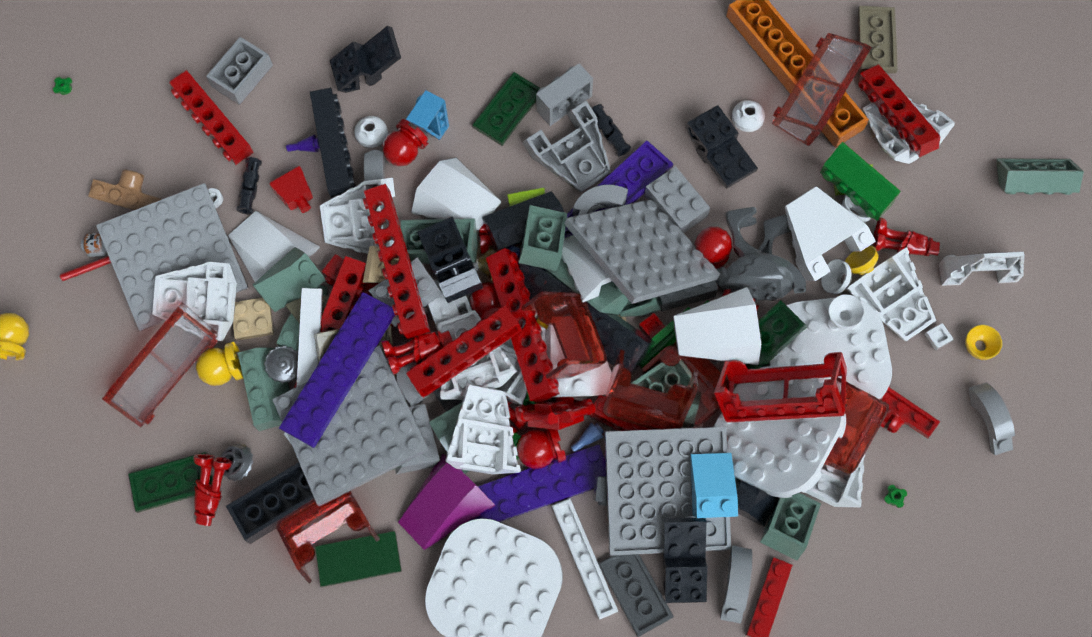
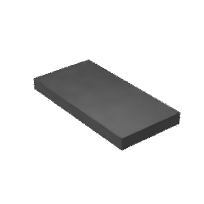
[598,554,674,637]

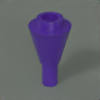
[286,134,320,152]

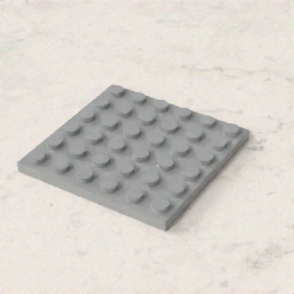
[96,183,248,331]
[564,200,720,304]
[273,346,429,506]
[605,427,731,556]

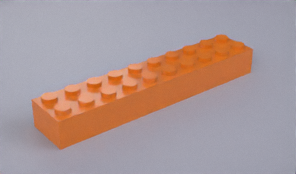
[726,0,869,148]

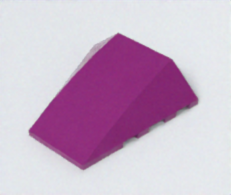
[398,454,495,550]

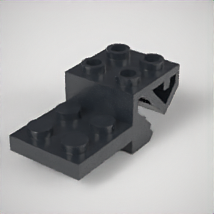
[329,26,401,93]
[686,105,758,189]
[418,216,483,303]
[663,518,708,603]

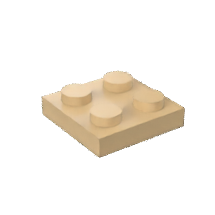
[233,298,274,341]

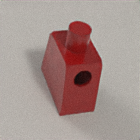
[269,166,313,213]

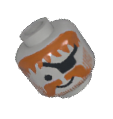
[81,232,107,257]

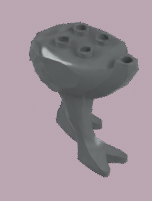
[715,207,806,302]

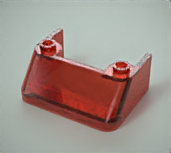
[521,292,607,379]
[642,342,729,428]
[603,350,698,430]
[824,377,889,474]
[277,491,380,583]

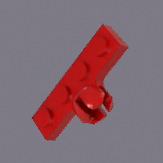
[877,387,940,439]

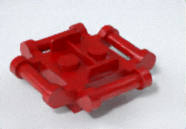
[515,397,596,430]

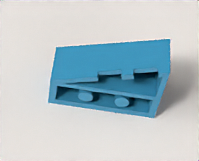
[406,90,449,140]

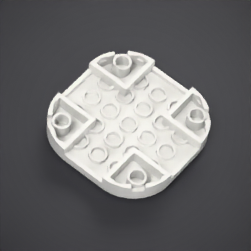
[769,298,892,412]
[714,366,846,498]
[425,519,563,637]

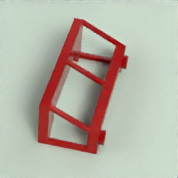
[714,352,847,423]

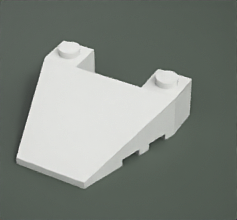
[320,178,395,254]
[785,186,876,281]
[939,252,1024,286]

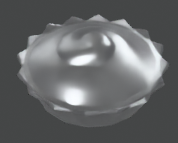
[264,345,298,383]
[221,443,253,482]

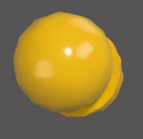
[0,313,29,360]
[196,342,243,386]

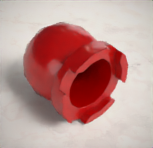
[382,119,429,167]
[694,226,732,270]
[469,282,501,330]
[517,429,566,469]

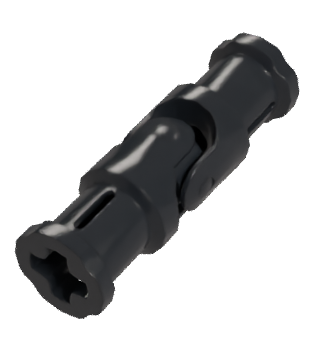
[592,104,631,157]
[236,157,262,215]

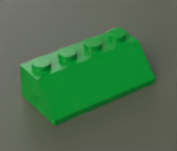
[820,142,901,221]

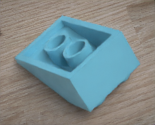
[690,453,738,518]

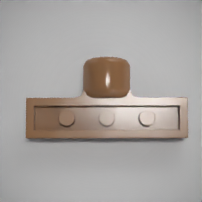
[88,169,162,210]

